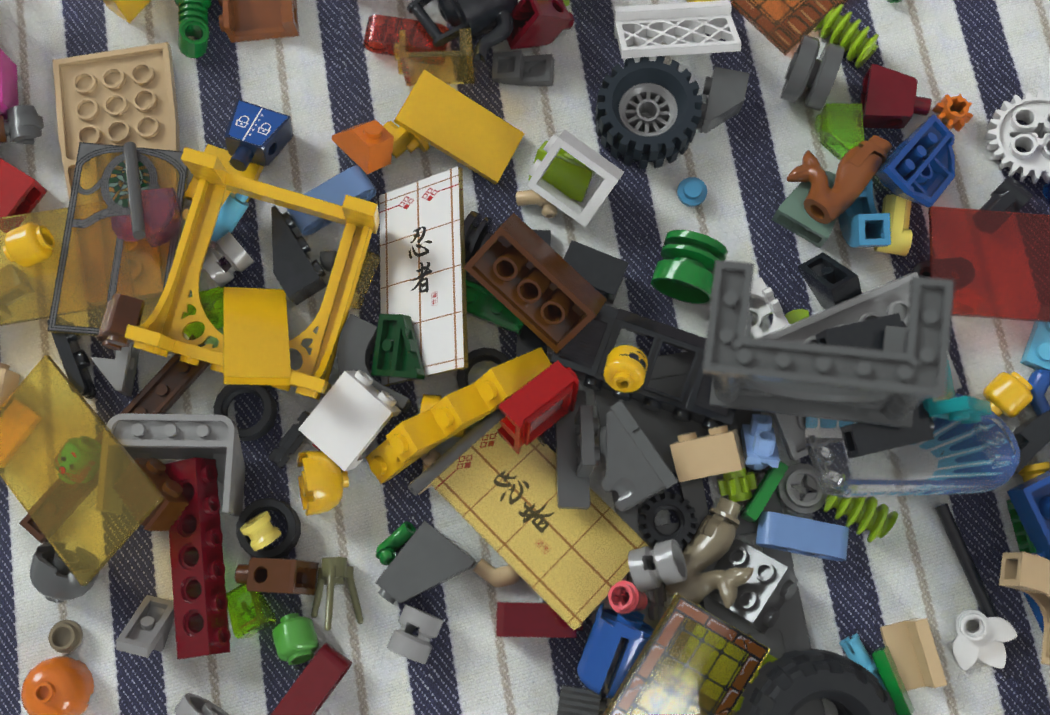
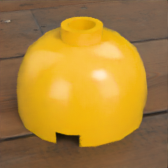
[297,451,349,516]

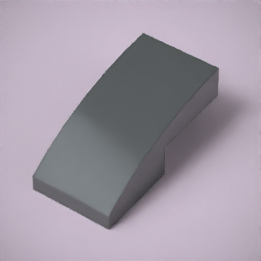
[491,50,554,86]

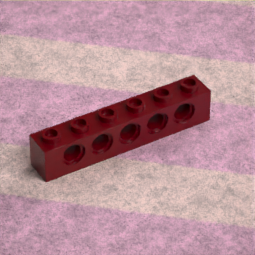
[165,457,230,660]

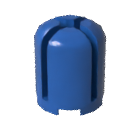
[577,603,662,701]

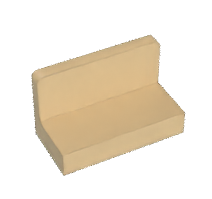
[880,618,947,691]

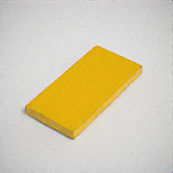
[393,70,525,185]
[223,287,291,385]

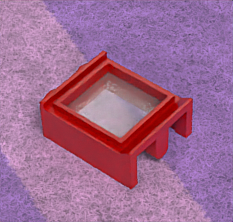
[497,360,580,454]

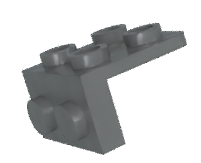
[707,539,798,634]

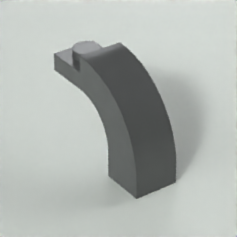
[337,314,412,414]

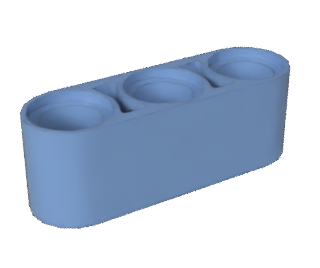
[287,165,377,236]
[756,511,849,561]

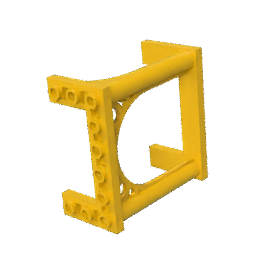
[124,147,380,400]

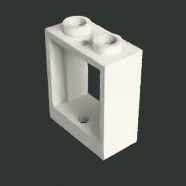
[526,130,624,227]

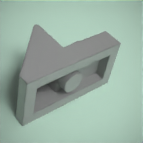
[91,342,140,397]
[116,595,174,658]

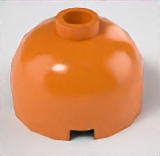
[21,656,94,715]

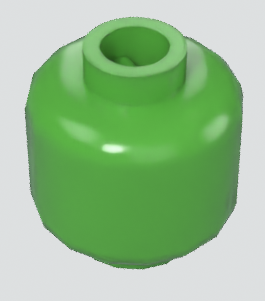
[272,613,319,665]

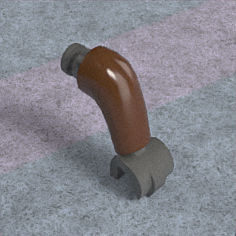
[0,105,44,145]

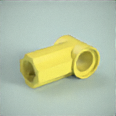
[874,194,913,256]

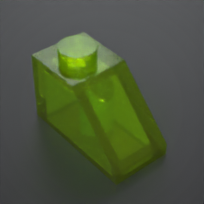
[815,103,864,160]

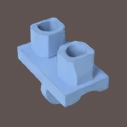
[741,414,780,470]

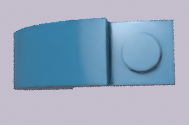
[838,180,891,248]

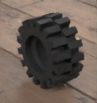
[637,492,698,549]

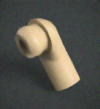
[516,190,558,218]
[473,558,520,588]

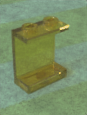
[394,28,475,86]

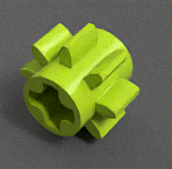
[717,467,758,502]

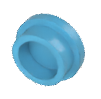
[677,177,707,207]

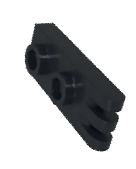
[47,316,97,399]

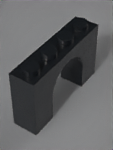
[815,313,934,458]

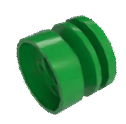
[651,230,728,305]

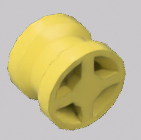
[240,511,282,551]

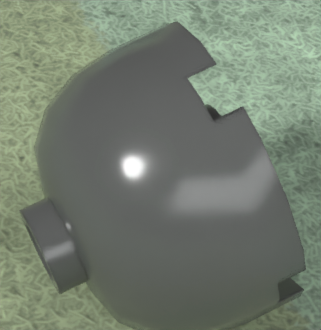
[30,542,101,603]

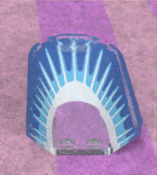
[805,393,1020,498]

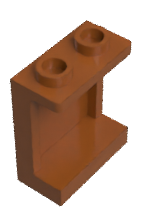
[219,0,299,43]

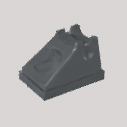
[599,400,678,512]

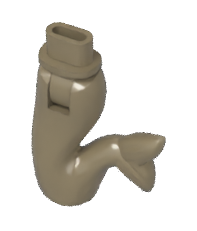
[665,497,754,608]

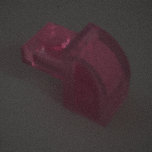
[111,187,181,247]

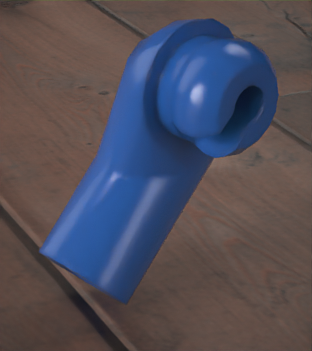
[1028,369,1050,416]

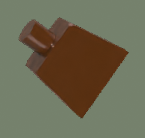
[235,558,319,595]

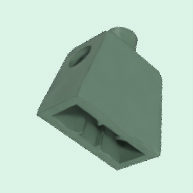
[771,171,837,248]

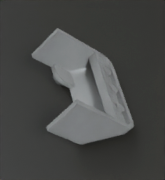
[97,414,245,516]

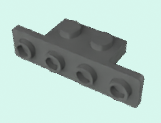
[555,390,600,510]

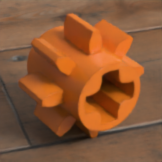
[932,94,973,132]

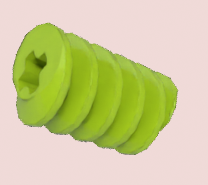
[814,4,879,69]
[823,476,898,543]

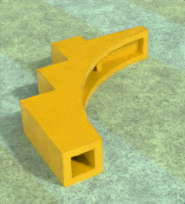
[365,347,552,484]

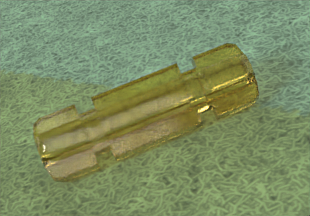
[350,252,380,310]

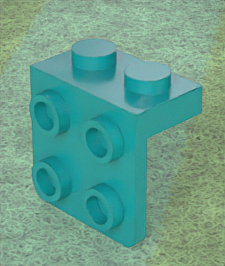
[923,361,992,424]

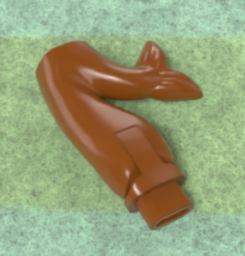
[787,135,892,224]

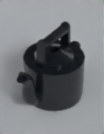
[407,0,518,63]

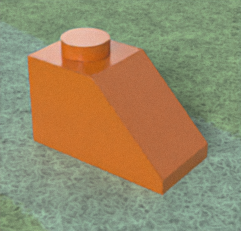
[332,119,394,174]

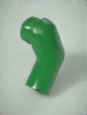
[375,521,416,566]

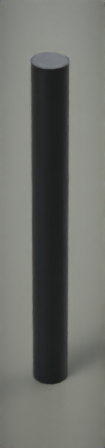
[935,503,999,617]

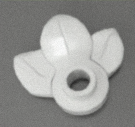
[952,609,1018,671]

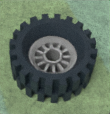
[595,56,703,169]

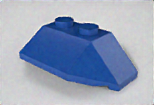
[876,114,955,208]

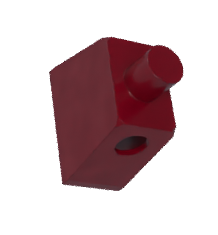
[507,0,574,50]
[856,64,931,129]

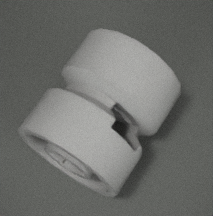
[203,232,254,288]
[628,539,687,592]
[387,604,444,664]

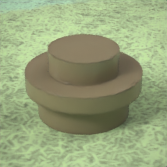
[49,620,83,653]

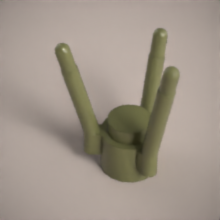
[311,557,364,631]

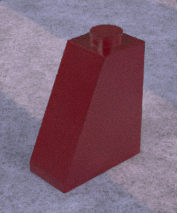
[496,602,583,638]

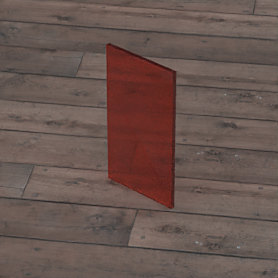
[928,206,1050,322]

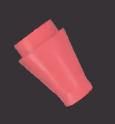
[608,580,648,614]

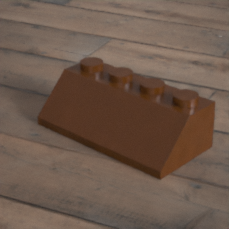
[463,213,607,354]

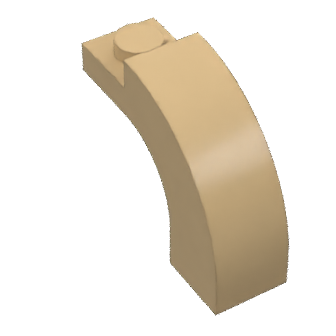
[999,552,1050,666]

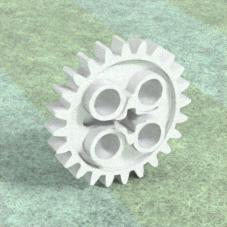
[985,90,1050,184]

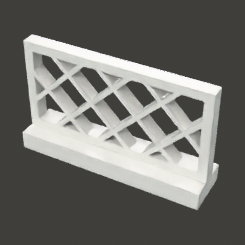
[614,0,742,58]

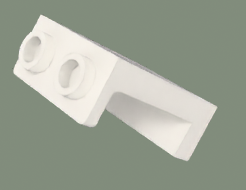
[298,370,401,471]

